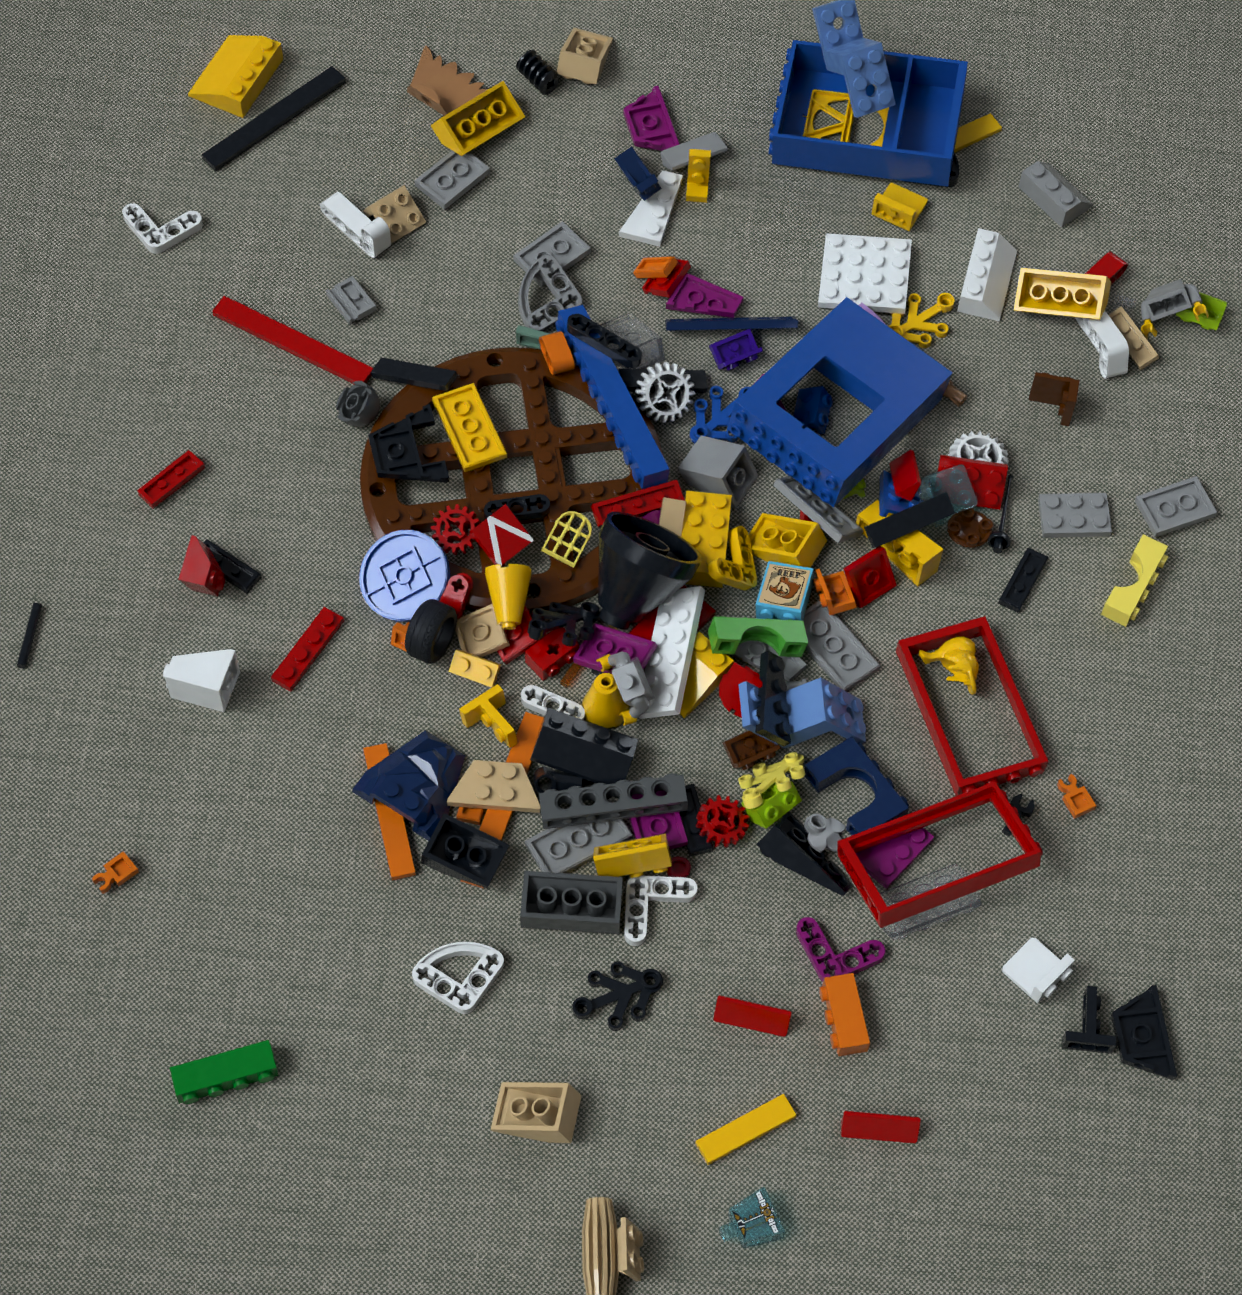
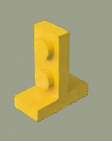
[686,149,711,203]
[459,684,517,748]

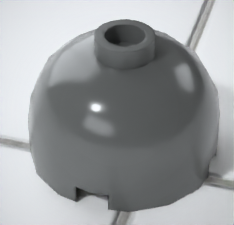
[336,381,380,427]

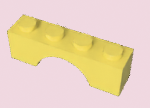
[1101,534,1168,627]

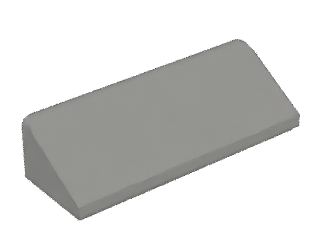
[660,132,728,171]

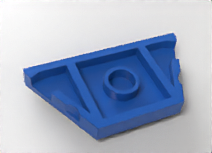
[879,470,924,517]

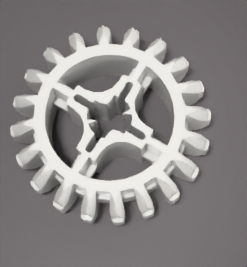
[635,362,695,423]
[948,430,1009,464]

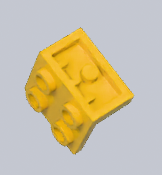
[871,183,928,232]

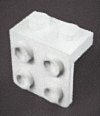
[1002,938,1075,1004]

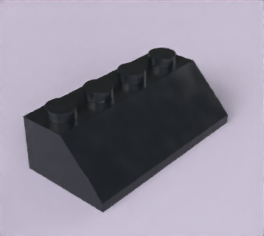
[530,708,638,785]

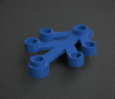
[689,386,750,444]

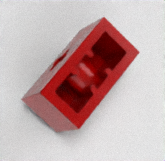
[525,627,579,681]

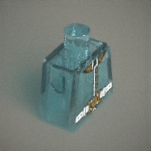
[719,1187,785,1248]

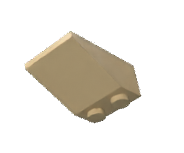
[557,28,613,84]
[491,1082,582,1143]

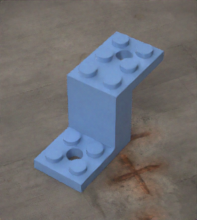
[812,0,896,118]
[739,677,866,749]

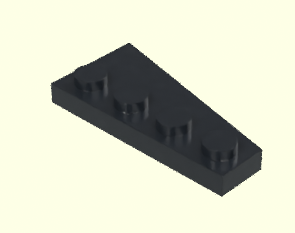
[755,651,791,747]

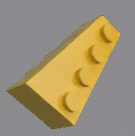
[856,500,943,587]

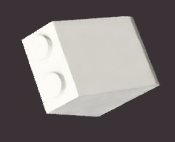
[163,649,240,712]

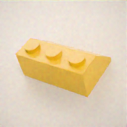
[593,834,672,878]

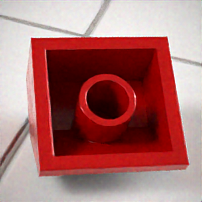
[178,535,225,597]

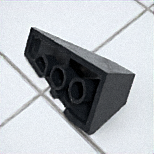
[756,811,852,896]

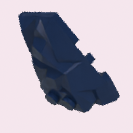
[352,730,465,841]

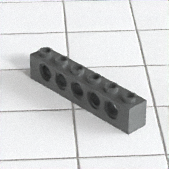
[539,773,688,829]

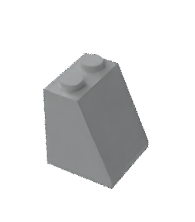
[678,435,758,509]

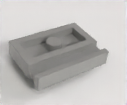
[326,276,377,325]

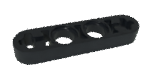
[567,314,642,368]

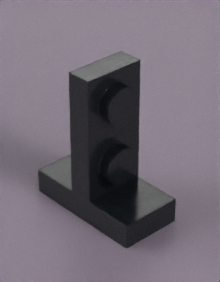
[1061,986,1116,1054]

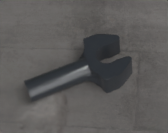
[1002,794,1034,836]

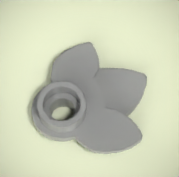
[804,814,846,852]

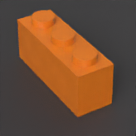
[819,973,870,1057]

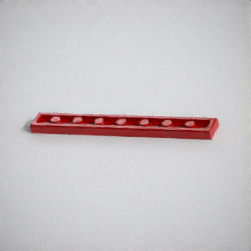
[212,296,373,385]

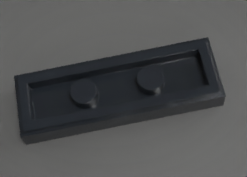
[203,539,262,594]
[998,548,1048,613]
[679,784,713,857]

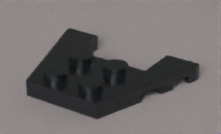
[368,404,449,483]

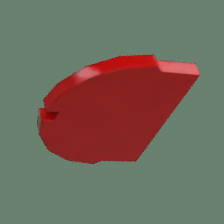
[719,662,763,718]

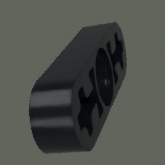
[484,494,550,521]

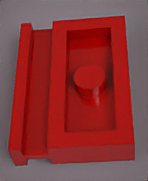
[642,259,691,298]

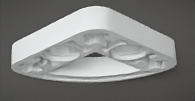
[412,942,504,1014]

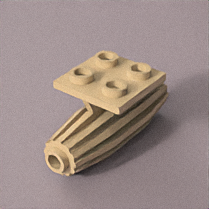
[582,1197,644,1295]

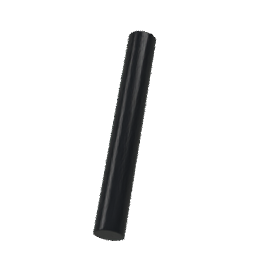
[17,603,42,669]

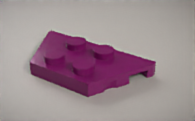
[623,86,679,151]

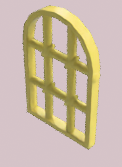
[541,511,592,568]

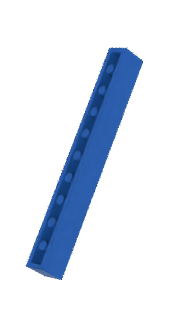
[555,305,669,489]

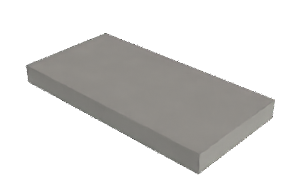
[773,476,863,543]
[803,601,880,691]
[525,799,633,873]

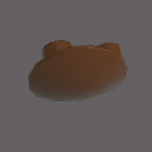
[947,506,993,548]

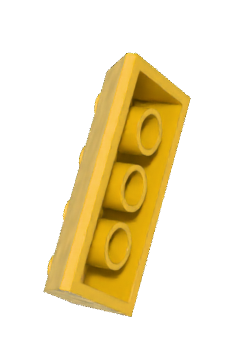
[430,81,525,156]
[1014,268,1111,320]

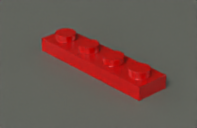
[591,480,685,528]
[271,607,344,692]

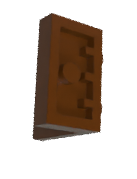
[1028,372,1080,426]

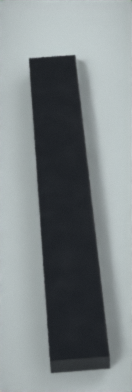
[202,66,346,172]

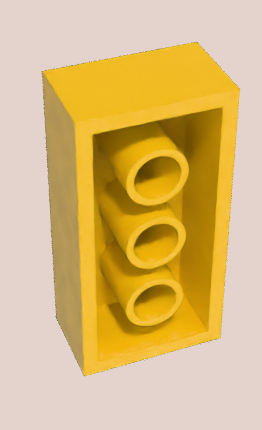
[681,491,732,588]

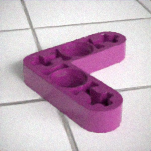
[796,917,885,982]

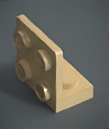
[363,185,426,243]

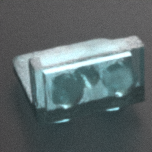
[918,465,978,527]

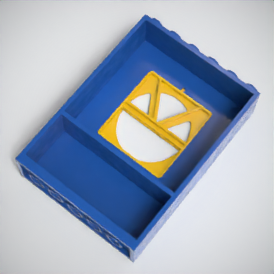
[769,40,968,187]

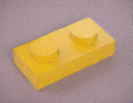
[448,649,501,687]

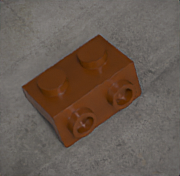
[722,730,781,770]

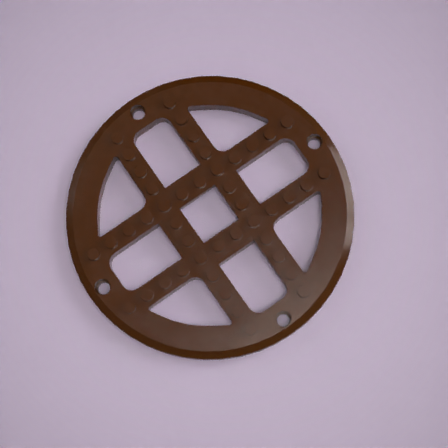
[360,347,664,615]

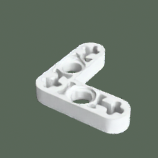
[122,203,203,254]
[521,685,585,720]
[624,876,698,946]

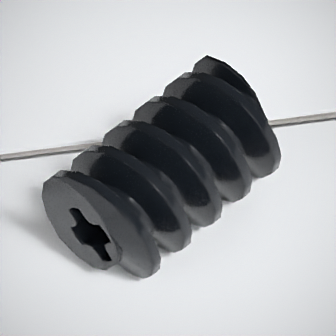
[516,50,559,95]

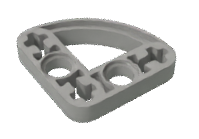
[518,255,582,332]

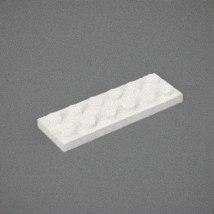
[639,586,705,719]

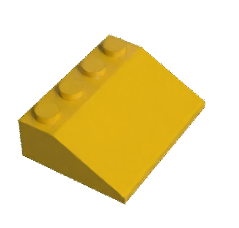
[188,35,283,118]

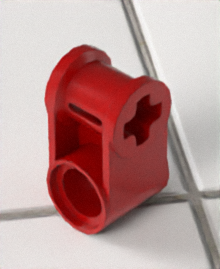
[440,573,473,620]

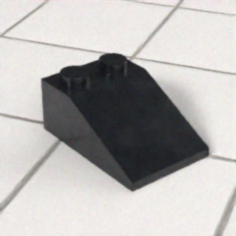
[421,813,510,888]

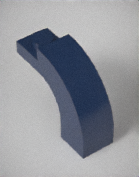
[613,146,662,201]

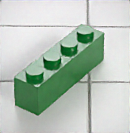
[169,1040,279,1104]

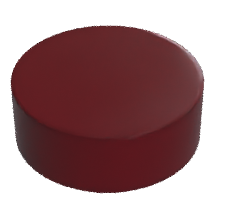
[666,856,691,878]

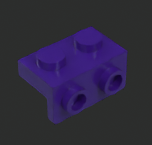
[709,329,763,371]

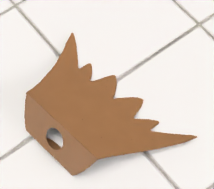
[407,45,488,116]

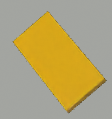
[432,383,507,472]

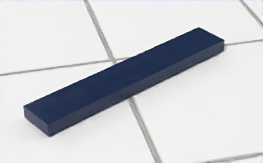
[665,316,798,331]

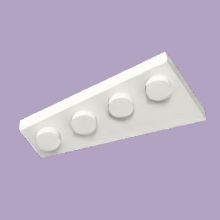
[619,170,683,247]

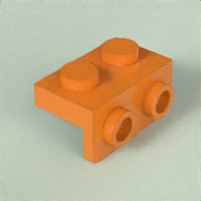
[813,568,856,615]

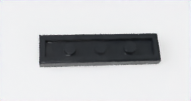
[371,357,458,391]
[618,368,708,393]
[864,492,955,548]

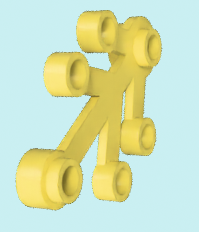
[738,752,805,809]

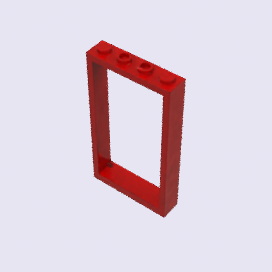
[896,616,1048,796]

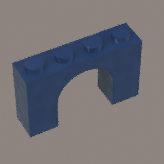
[804,737,909,836]

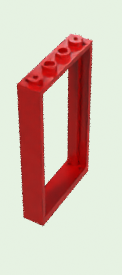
[837,782,1043,928]

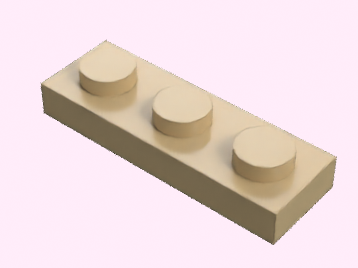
[1109,306,1159,370]

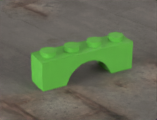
[708,616,808,657]

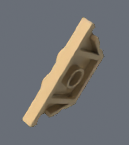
[447,760,540,813]

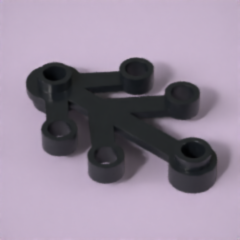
[527,602,600,646]
[572,961,663,1031]

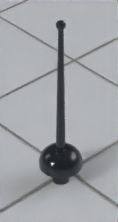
[988,474,1013,554]

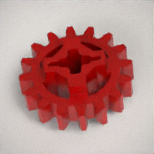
[431,504,481,555]
[696,795,749,848]

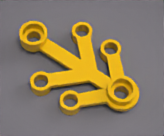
[888,293,955,348]

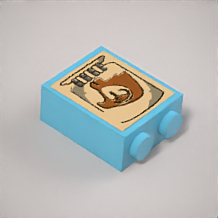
[755,561,814,621]

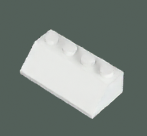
[957,228,1017,321]

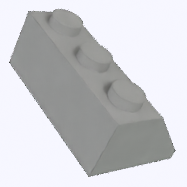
[1018,161,1093,228]

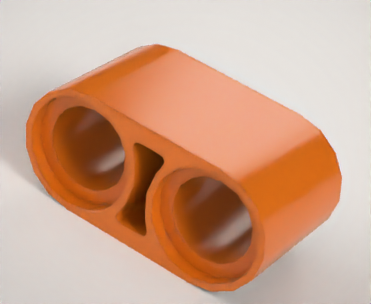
[539,331,575,375]

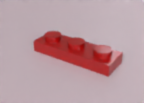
[137,450,205,509]

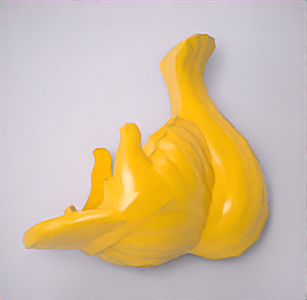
[919,637,979,695]

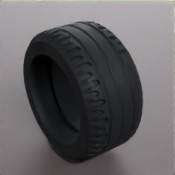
[405,599,457,664]

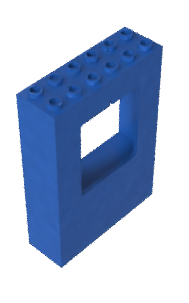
[727,297,953,508]

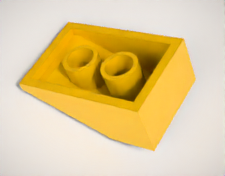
[749,513,827,568]
[680,631,734,719]

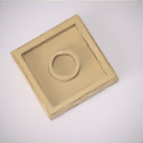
[456,604,510,657]

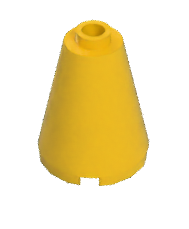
[485,564,532,630]
[582,673,629,728]

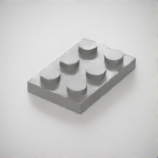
[414,151,490,210]
[513,221,591,288]
[1135,476,1217,537]
[1038,493,1112,538]

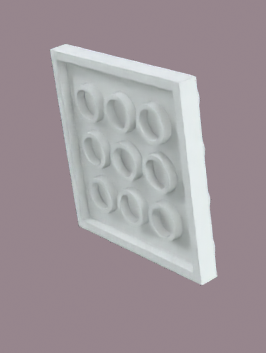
[818,233,912,314]

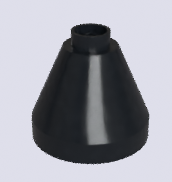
[598,512,702,630]

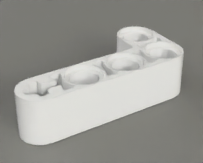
[320,192,391,258]
[1075,311,1129,379]

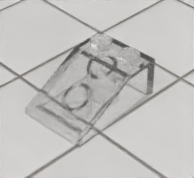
[599,312,665,369]

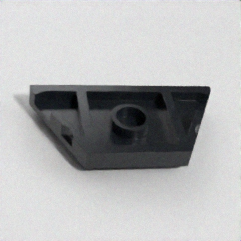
[1111,985,1177,1080]

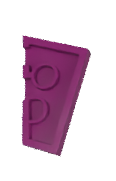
[666,273,744,318]
[856,828,934,889]

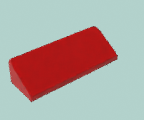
[889,450,922,501]
[713,995,792,1037]
[841,1111,921,1144]

